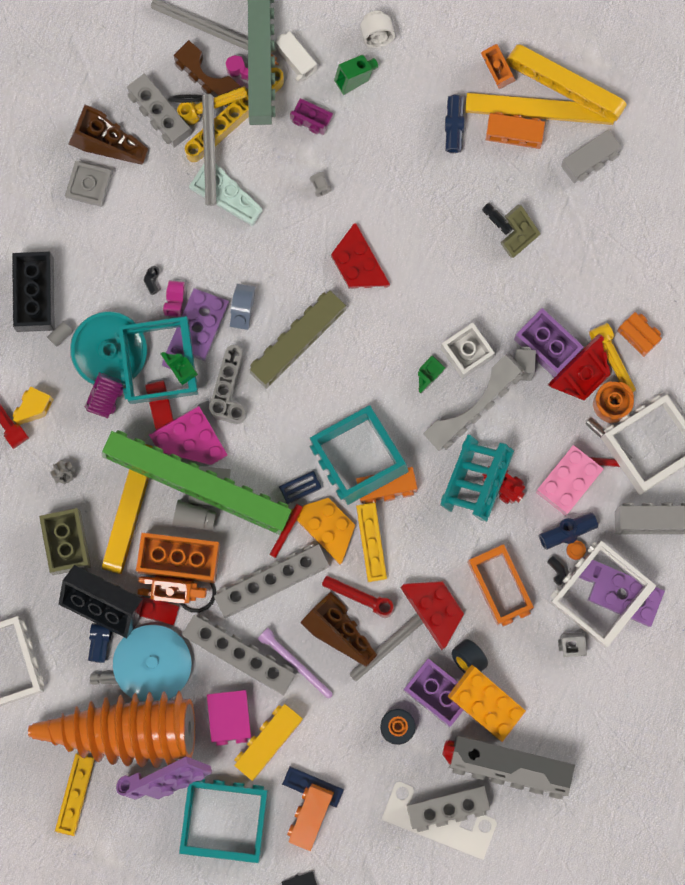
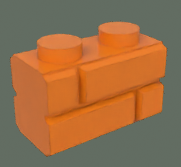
[481,44,516,89]
[617,312,662,357]

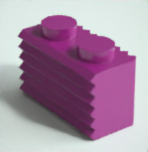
[84,372,124,418]

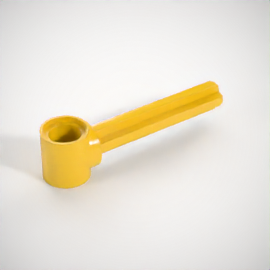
[177,86,248,125]
[589,323,636,392]

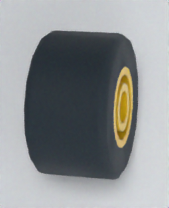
[451,639,488,673]

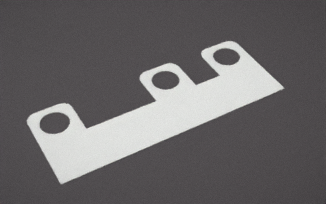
[381,782,497,860]

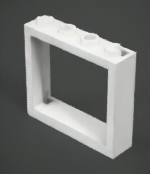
[601,395,685,495]
[550,541,656,647]
[0,616,44,706]

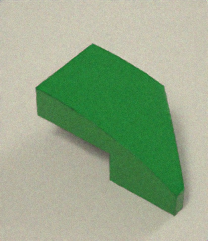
[160,352,198,385]
[418,355,446,394]

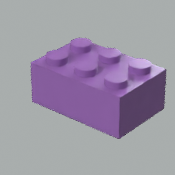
[514,308,584,377]
[403,659,463,728]

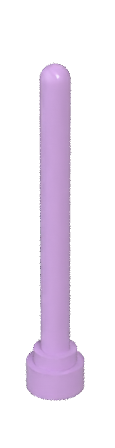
[258,628,332,698]

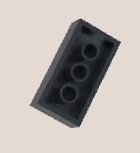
[12,251,55,332]
[58,565,143,639]

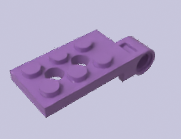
[162,288,229,369]
[579,557,665,627]
[116,757,212,800]

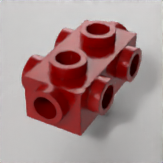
[482,466,525,504]

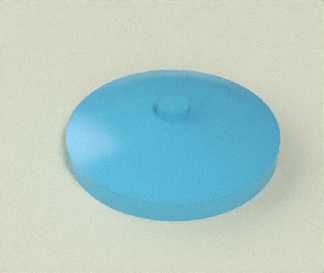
[113,625,191,702]

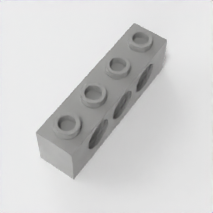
[127,73,192,148]
[406,786,490,832]

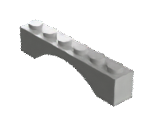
[423,354,525,451]

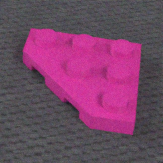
[149,405,228,465]

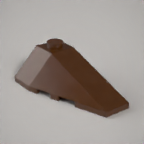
[68,104,148,165]
[300,592,377,667]

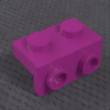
[290,98,333,135]

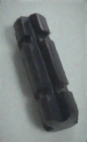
[482,203,513,235]

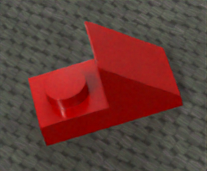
[140,596,179,626]

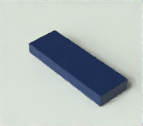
[282,766,344,808]

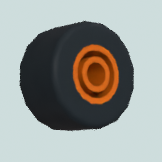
[380,709,416,745]

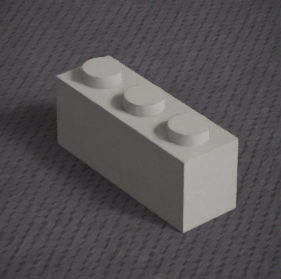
[561,129,621,183]

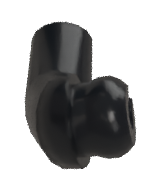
[144,266,160,295]
[547,556,567,586]

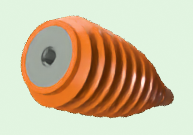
[28,690,195,768]

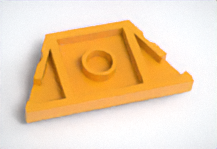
[290,498,355,565]

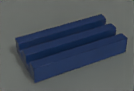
[279,471,322,505]

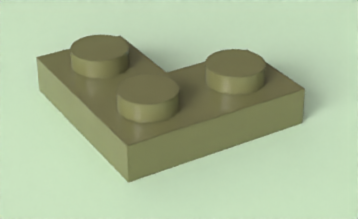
[500,204,541,258]

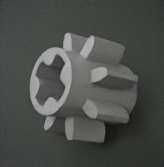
[50,460,76,485]

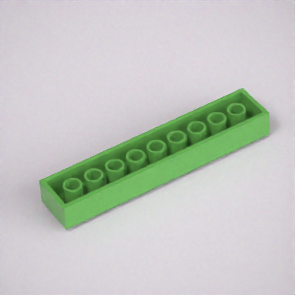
[102,430,291,535]

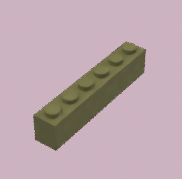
[249,290,346,389]

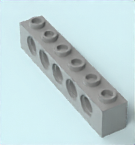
[214,544,329,619]
[182,615,296,696]

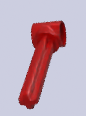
[0,404,29,449]
[322,576,394,618]

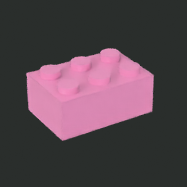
[536,445,604,516]

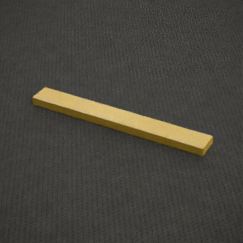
[465,93,614,125]

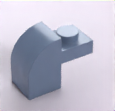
[230,284,256,330]

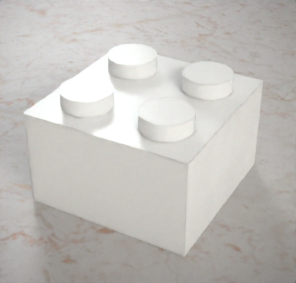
[441,323,495,379]

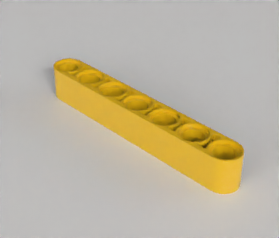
[506,44,627,122]
[184,67,284,162]
[102,444,153,574]

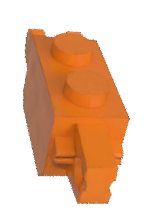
[137,576,207,603]

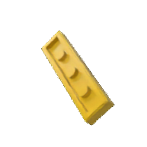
[356,502,387,582]
[55,753,95,836]

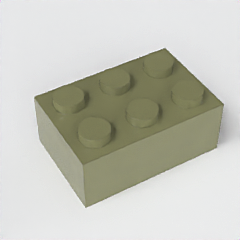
[39,508,91,575]

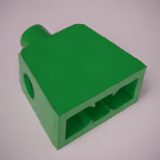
[334,55,378,95]

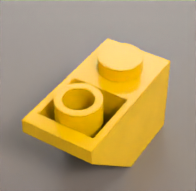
[13,386,54,425]

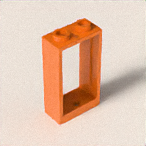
[467,544,534,627]

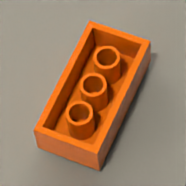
[136,532,220,583]

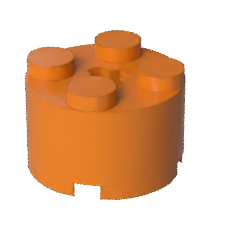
[593,381,634,424]

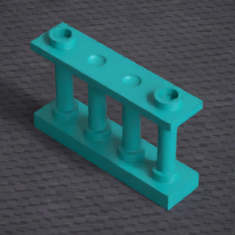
[440,434,514,522]

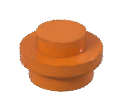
[566,540,586,560]

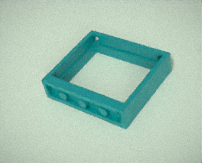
[116,316,199,404]
[309,405,409,505]
[179,779,268,863]

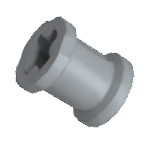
[309,172,331,197]

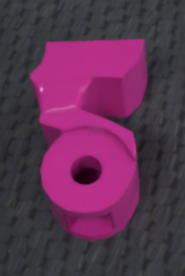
[226,55,248,81]
[163,280,185,317]

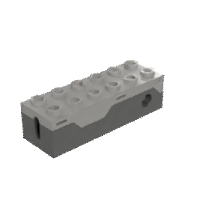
[442,736,575,799]

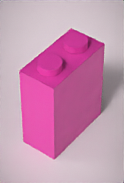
[207,690,252,746]

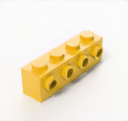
[234,704,303,781]

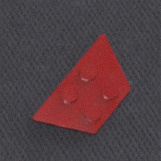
[331,223,390,289]
[547,334,611,401]
[400,581,464,650]

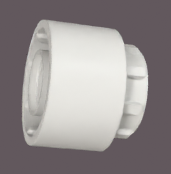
[360,11,395,48]

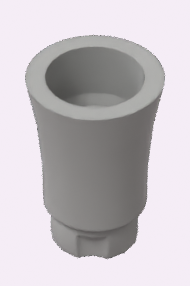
[172,500,216,530]

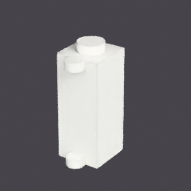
[273,31,317,82]

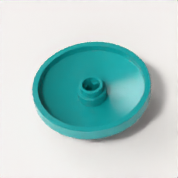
[70,312,147,385]

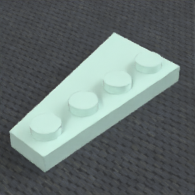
[189,164,262,226]

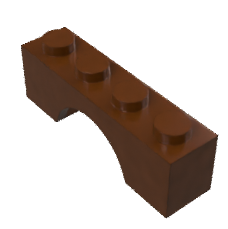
[173,40,241,108]

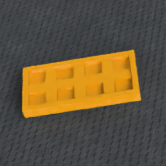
[447,665,526,742]

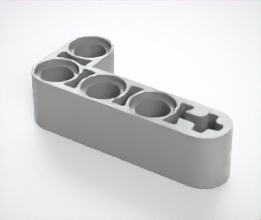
[209,345,246,424]

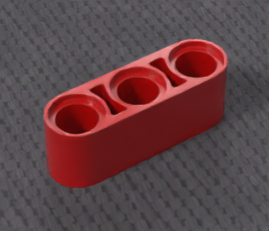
[145,380,174,430]

